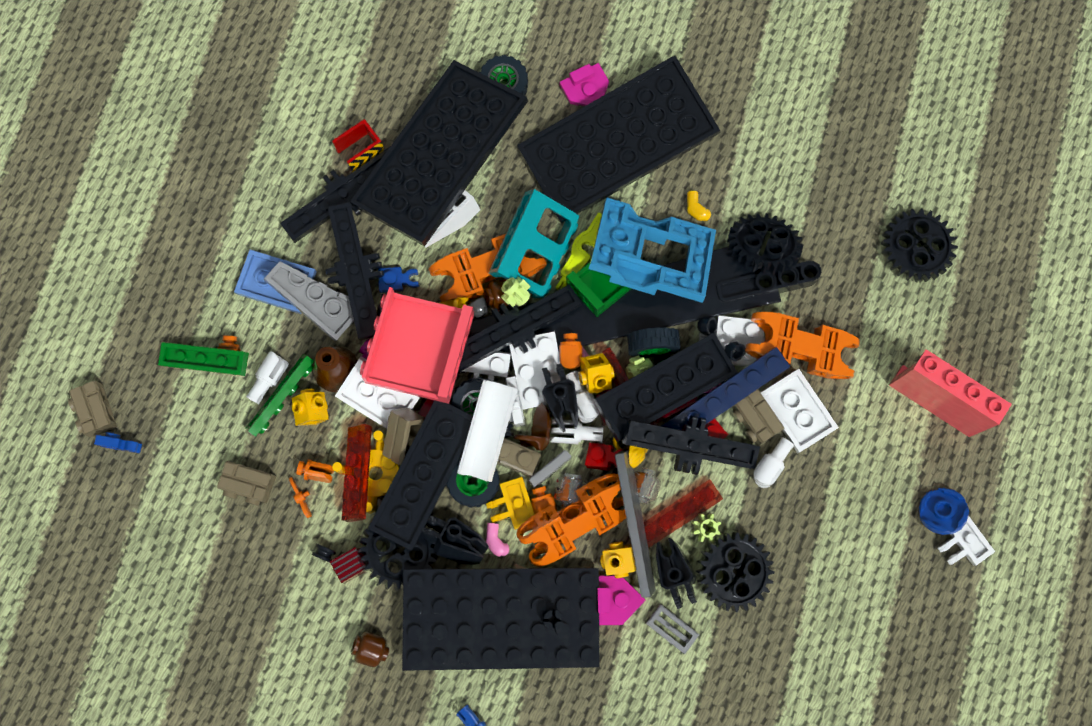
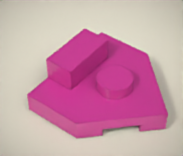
[559,63,609,106]
[598,576,646,625]

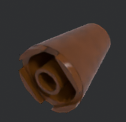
[313,347,358,392]

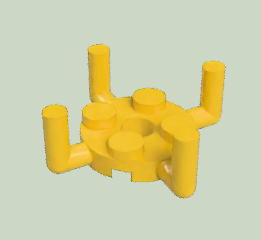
[332,430,399,514]

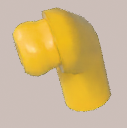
[687,191,711,221]

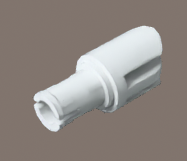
[246,351,289,404]
[565,371,600,424]
[550,419,603,444]
[754,437,794,488]

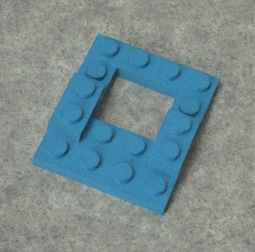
[589,197,716,303]

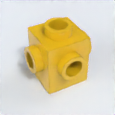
[578,353,614,393]
[292,389,329,426]
[601,541,636,578]

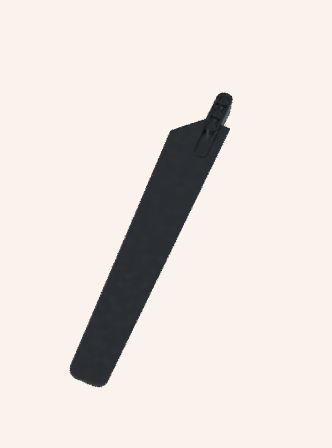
[458,246,822,374]

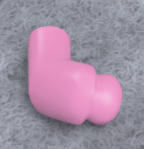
[485,523,509,557]

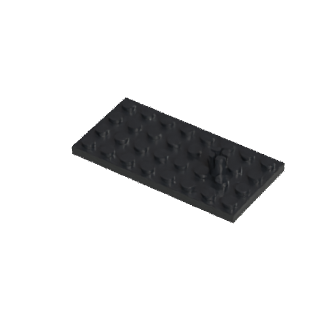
[517,55,720,223]
[350,60,528,247]
[402,568,600,671]

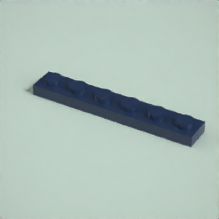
[661,347,791,430]

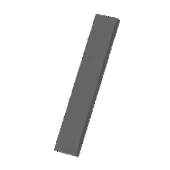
[615,449,656,598]

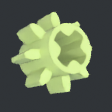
[501,277,531,307]
[625,355,653,379]
[691,513,721,542]

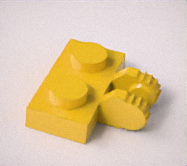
[486,477,535,530]

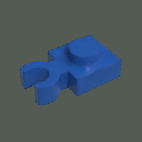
[378,267,419,293]
[94,432,142,453]

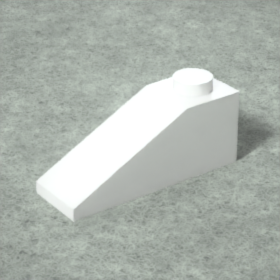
[425,190,481,248]

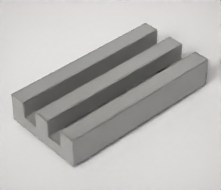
[529,450,572,489]
[645,604,699,654]

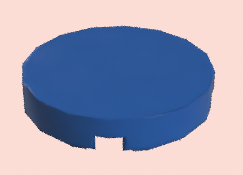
[919,488,969,535]

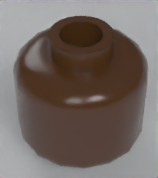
[484,279,510,311]
[351,631,389,667]

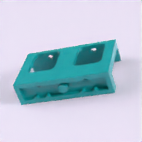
[488,189,580,299]

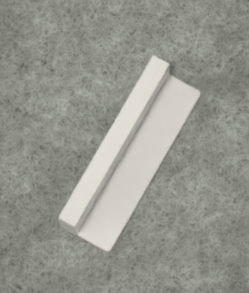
[457,380,518,482]

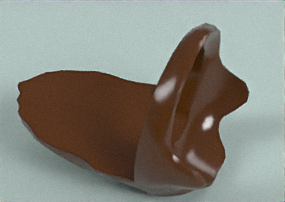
[513,403,551,451]

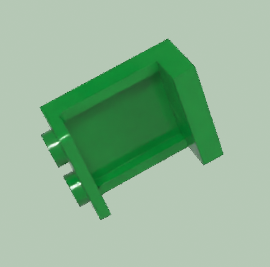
[566,262,632,317]

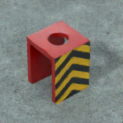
[332,119,384,173]

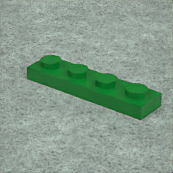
[158,342,249,376]
[245,354,314,437]

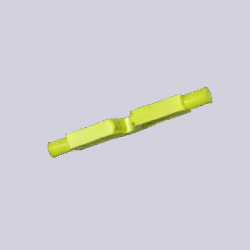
[555,213,602,290]

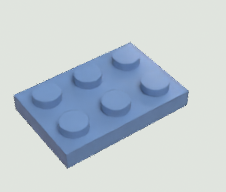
[234,250,316,314]

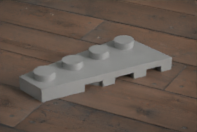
[264,261,354,341]

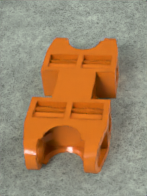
[428,234,547,302]
[745,312,860,379]
[516,474,626,567]

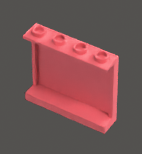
[360,287,474,404]
[889,349,1012,437]

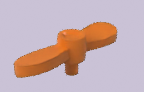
[288,477,312,518]

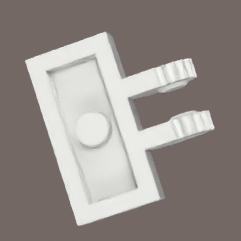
[462,351,511,381]
[506,376,526,427]
[938,516,995,566]

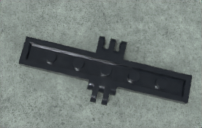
[280,147,390,243]
[326,202,385,340]
[459,284,582,372]
[622,415,760,475]

